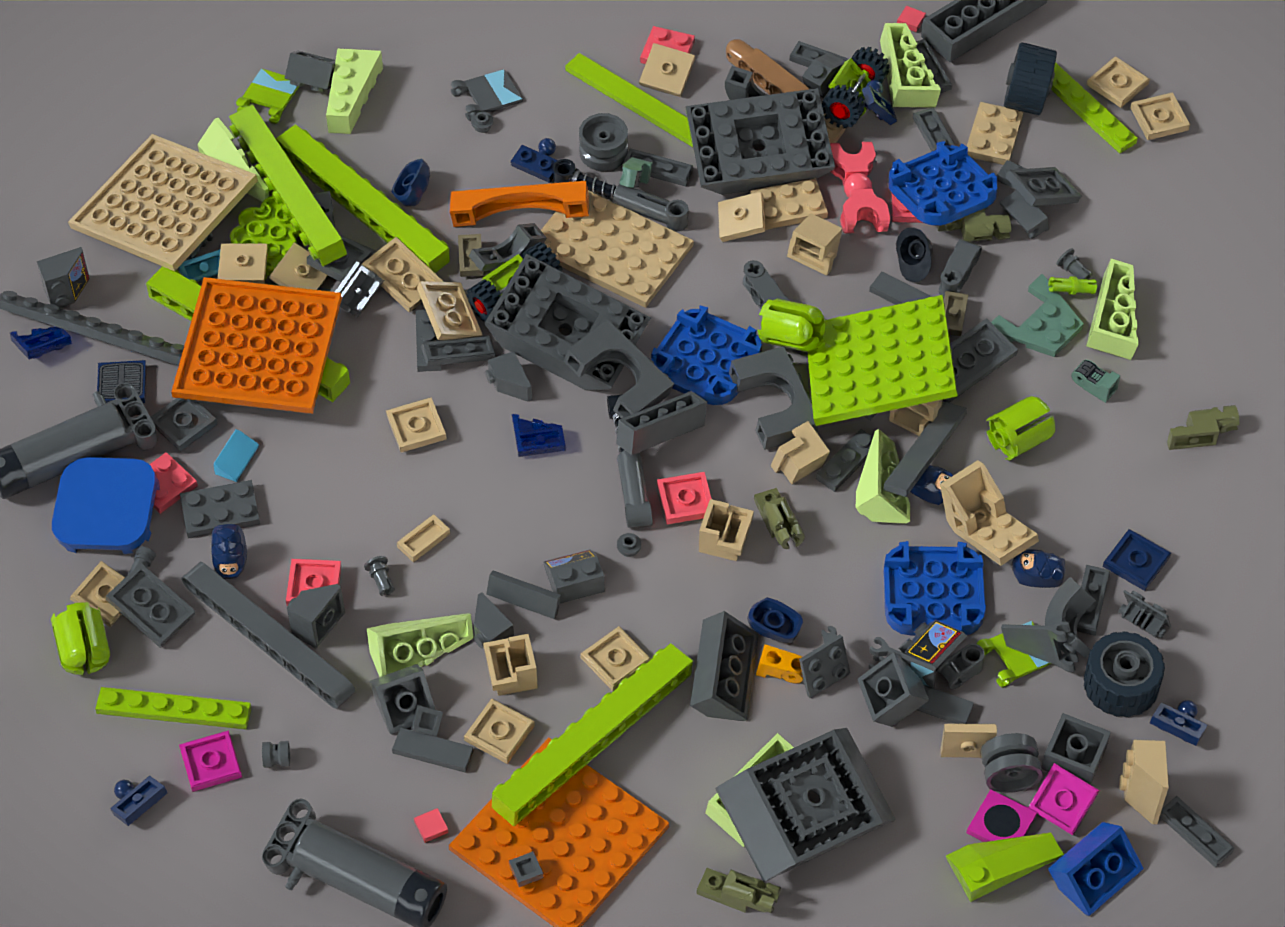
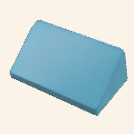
[178,249,221,282]
[213,429,259,482]

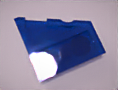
[10,327,72,360]
[512,414,566,457]

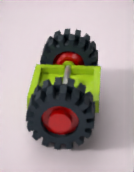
[822,47,890,128]
[467,242,563,322]

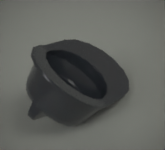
[896,227,933,282]

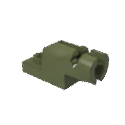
[937,209,1011,242]
[1167,405,1240,450]
[754,488,805,549]
[697,868,781,913]

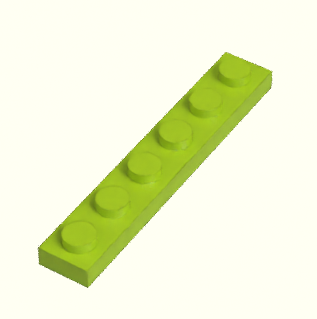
[1051,62,1138,154]
[95,687,251,730]

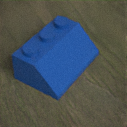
[1048,822,1144,916]

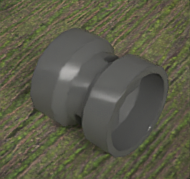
[262,741,290,768]

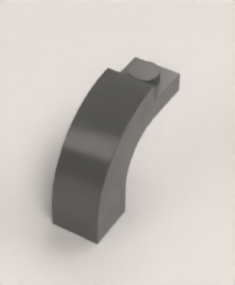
[1045,577,1096,658]

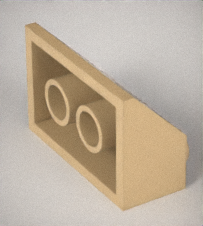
[1119,740,1169,824]

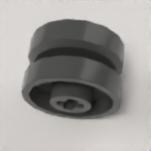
[579,113,628,171]
[980,733,1043,793]

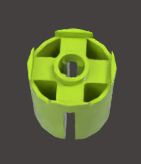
[757,298,826,352]
[986,396,1055,460]
[51,602,110,675]

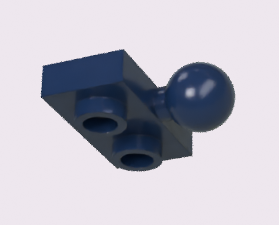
[862,80,897,126]
[511,138,558,183]
[1150,700,1208,746]
[110,775,168,826]

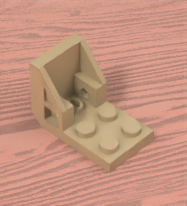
[940,460,1039,566]

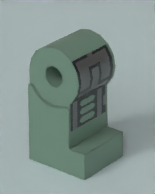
[620,157,653,188]
[1071,359,1120,403]

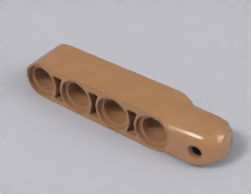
[726,39,809,95]

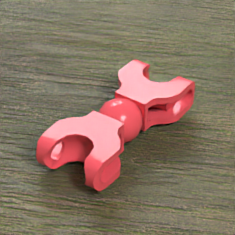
[830,142,890,234]

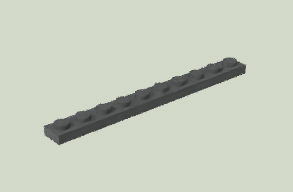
[0,291,184,365]

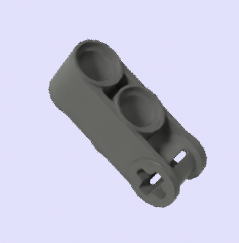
[939,239,982,298]
[743,260,789,309]

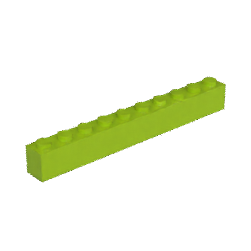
[229,105,347,266]
[276,124,450,273]
[146,266,350,402]
[492,643,693,826]

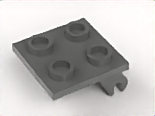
[799,626,850,698]

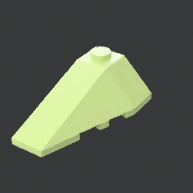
[198,118,269,202]
[856,429,910,524]
[367,613,474,677]

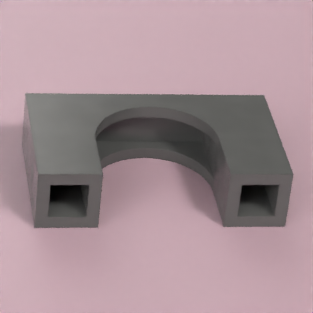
[563,319,674,418]
[729,346,820,450]

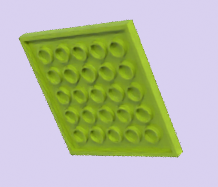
[807,295,958,426]

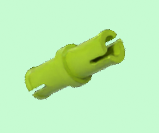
[1048,276,1097,295]

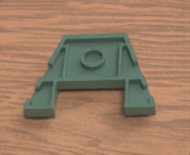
[991,274,1084,357]

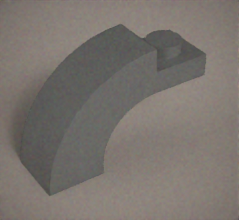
[725,66,767,100]
[469,223,547,272]

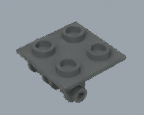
[1119,590,1171,638]

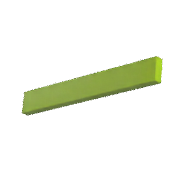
[565,53,693,147]

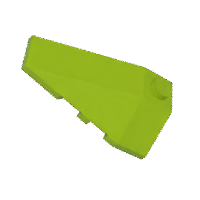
[946,832,1064,902]

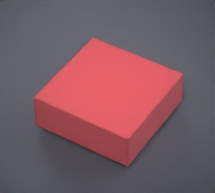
[897,6,926,32]
[414,808,449,843]

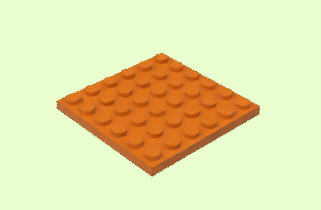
[171,277,342,414]
[449,737,669,927]

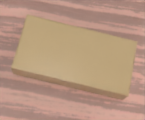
[397,514,450,563]

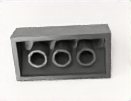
[690,611,759,721]

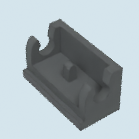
[1000,190,1049,239]
[335,261,385,318]

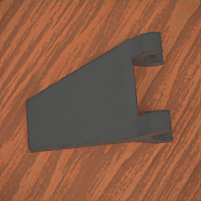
[1001,621,1079,672]

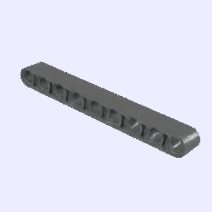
[181,561,356,709]

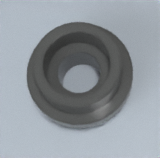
[471,112,493,133]
[617,533,641,557]

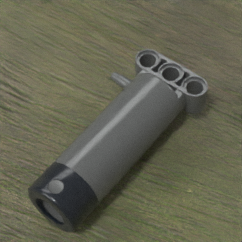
[0,383,158,499]
[262,798,447,927]

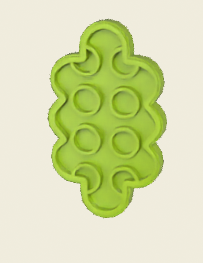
[230,196,300,280]

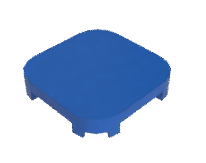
[889,141,997,226]
[651,305,762,405]
[52,457,160,554]
[883,541,986,636]

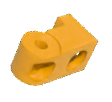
[756,644,803,683]

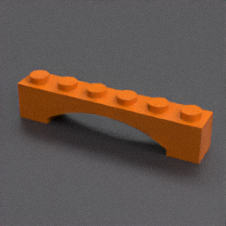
[450,181,589,227]

